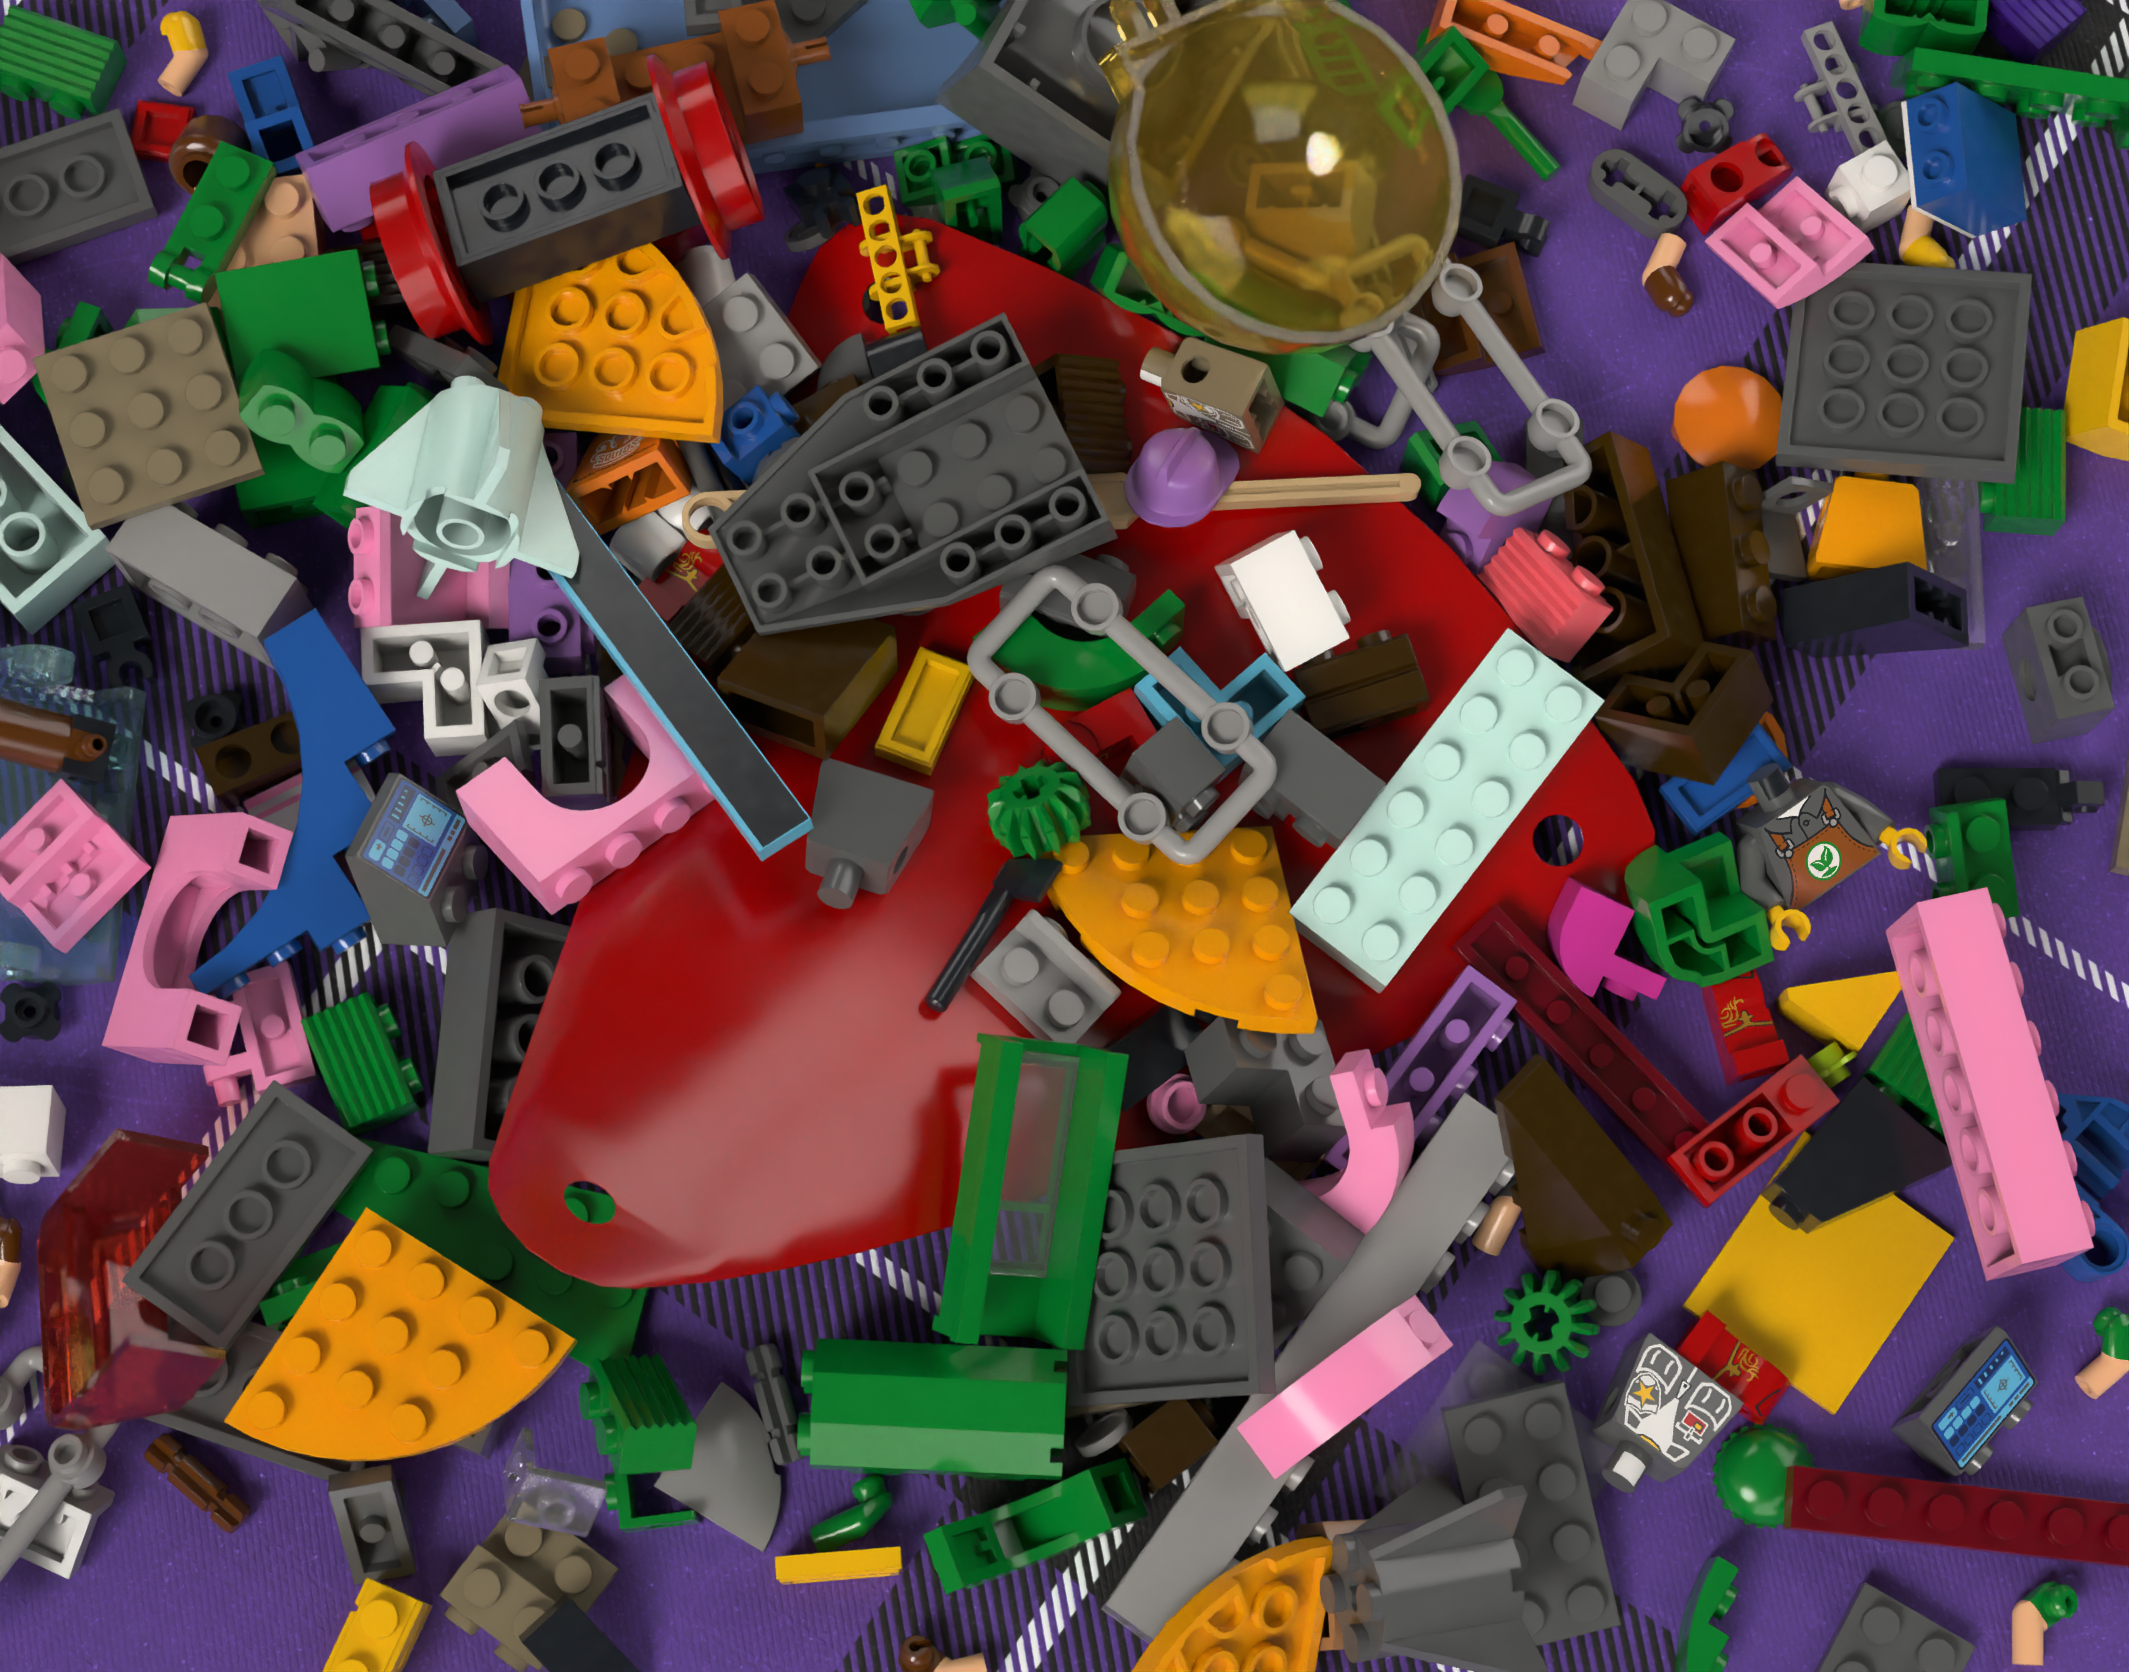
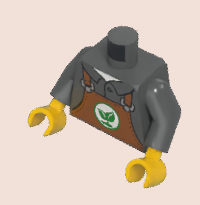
[1735,763,1927,951]

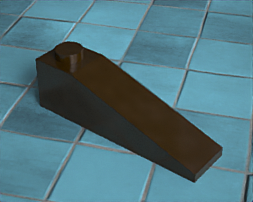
[1494,1054,1673,1283]

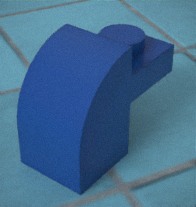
[227,55,315,178]

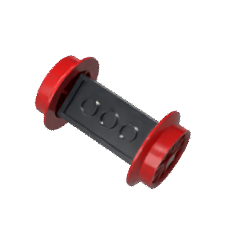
[369,54,765,346]

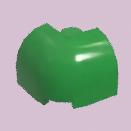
[1624,831,1774,988]

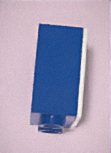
[1901,82,2027,238]

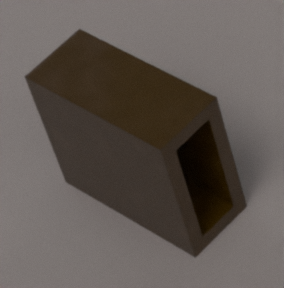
[717,618,898,761]

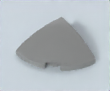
[654,1382,782,1553]

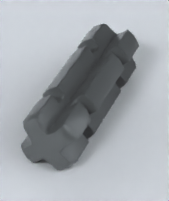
[745,1343,806,1465]

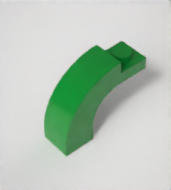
[973,589,1186,711]
[923,1458,1149,1595]

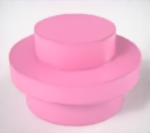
[1147,1073,1207,1134]

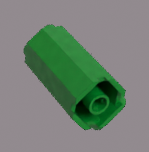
[797,1338,1067,1481]

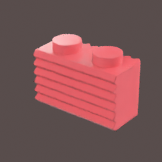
[1476,527,1613,663]

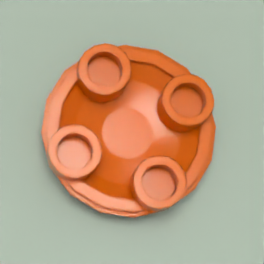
[1671,366,1782,471]

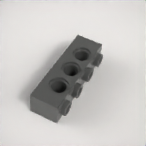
[259,0,505,97]

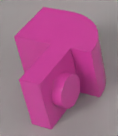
[1547,877,1667,1001]

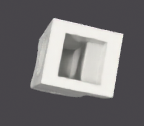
[475,638,549,751]

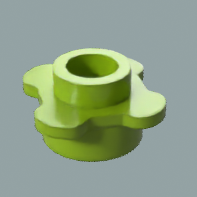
[1806,1041,1858,1088]

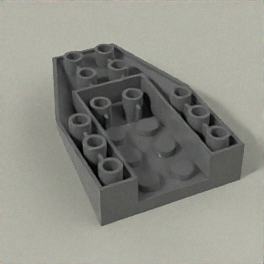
[708,312,1118,636]

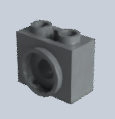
[2001,596,2115,745]

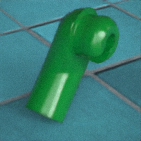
[810,1474,893,1553]

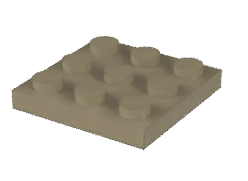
[32,302,266,531]

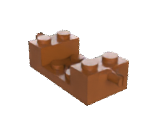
[519,0,831,145]

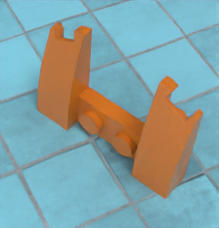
[1425,0,1603,85]

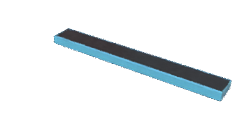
[547,477,814,861]

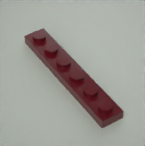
[1451,904,1717,1209]
[1783,1465,2129,1568]

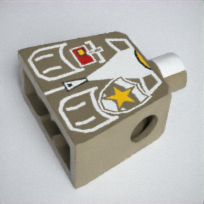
[1140,337,1285,454]

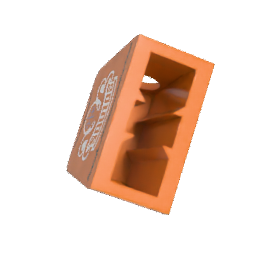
[566,433,692,536]

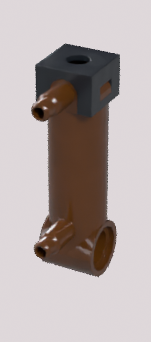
[0,697,117,786]

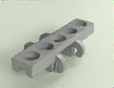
[1793,21,1890,157]

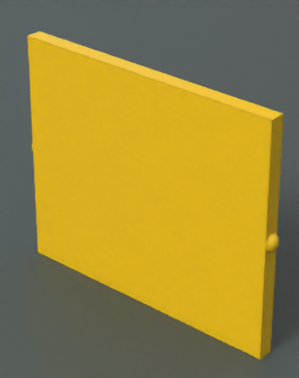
[1682,1131,1955,1415]

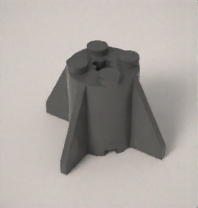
[1320,1474,1548,1672]

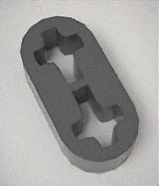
[1587,149,1687,240]

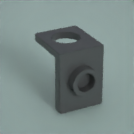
[1761,476,1833,582]

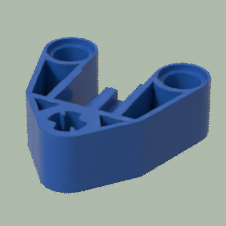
[2056,1093,2129,1283]

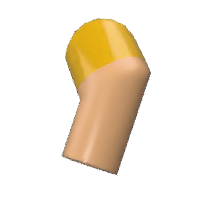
[157,11,209,97]
[1899,205,1956,269]

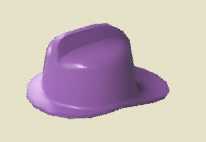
[1124,426,1240,528]

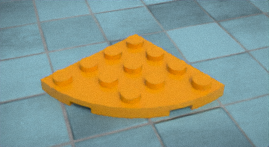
[497,243,723,444]
[1040,826,1318,1034]
[223,1207,578,1462]
[1131,1536,1333,1672]

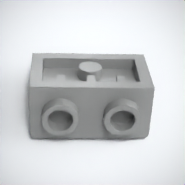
[970,909,1121,1043]
[0,1444,115,1579]

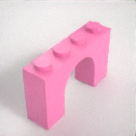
[456,674,715,915]
[102,812,293,1066]

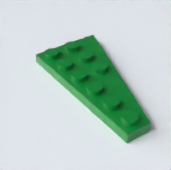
[334,1137,650,1368]

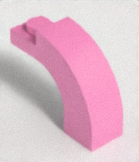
[1297,1049,1414,1235]
[1236,1295,1453,1479]

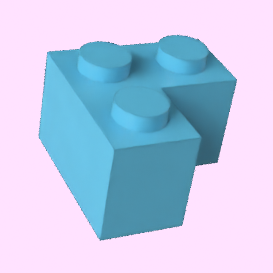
[1134,647,1306,783]

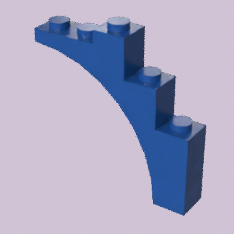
[189,608,396,1000]

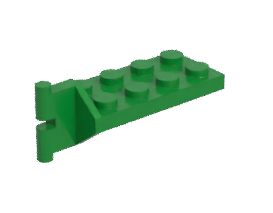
[1889,47,2129,150]

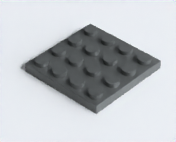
[1776,262,2032,484]
[1067,1134,1276,1407]

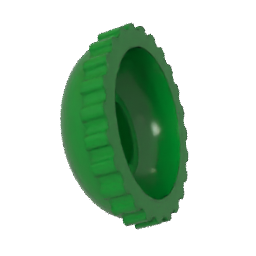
[1712,1423,1816,1528]

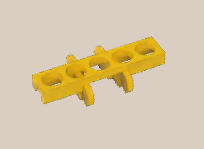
[856,184,940,335]

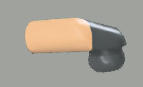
[1472,1176,1522,1256]

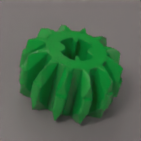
[987,759,1092,861]
[1494,1270,1600,1375]

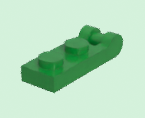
[148,141,278,304]

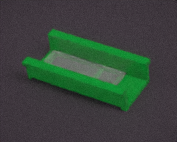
[932,1033,1129,1350]

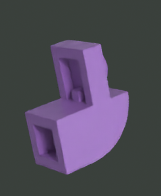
[1437,461,1553,577]

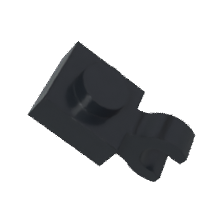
[1444,174,1551,258]

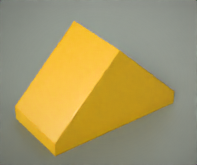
[1775,971,1902,1055]

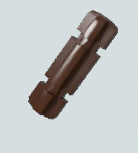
[144,1433,252,1533]

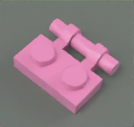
[197,961,320,1107]

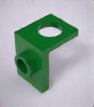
[604,1469,700,1533]

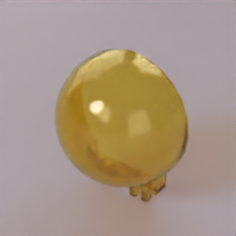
[1098,0,1462,355]

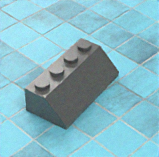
[428,908,571,1164]

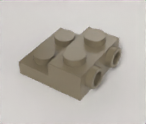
[439,1494,620,1672]

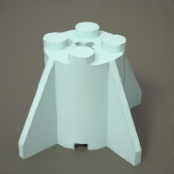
[343,376,580,600]

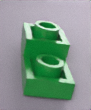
[893,134,1022,207]
[1676,1556,1739,1672]

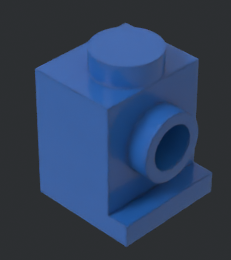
[710,385,801,487]

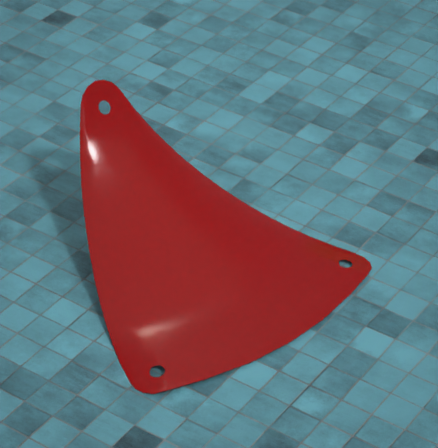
[488,213,1655,1289]

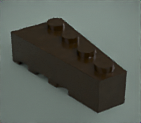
[1563,431,1704,699]

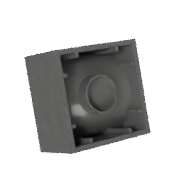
[934,0,1276,227]

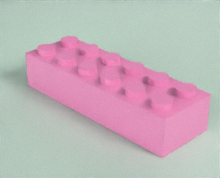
[1885,887,2095,1281]

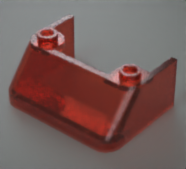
[37,1128,226,1431]

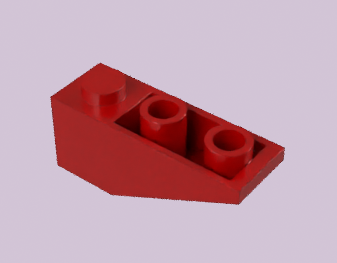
[1667,1054,1840,1207]

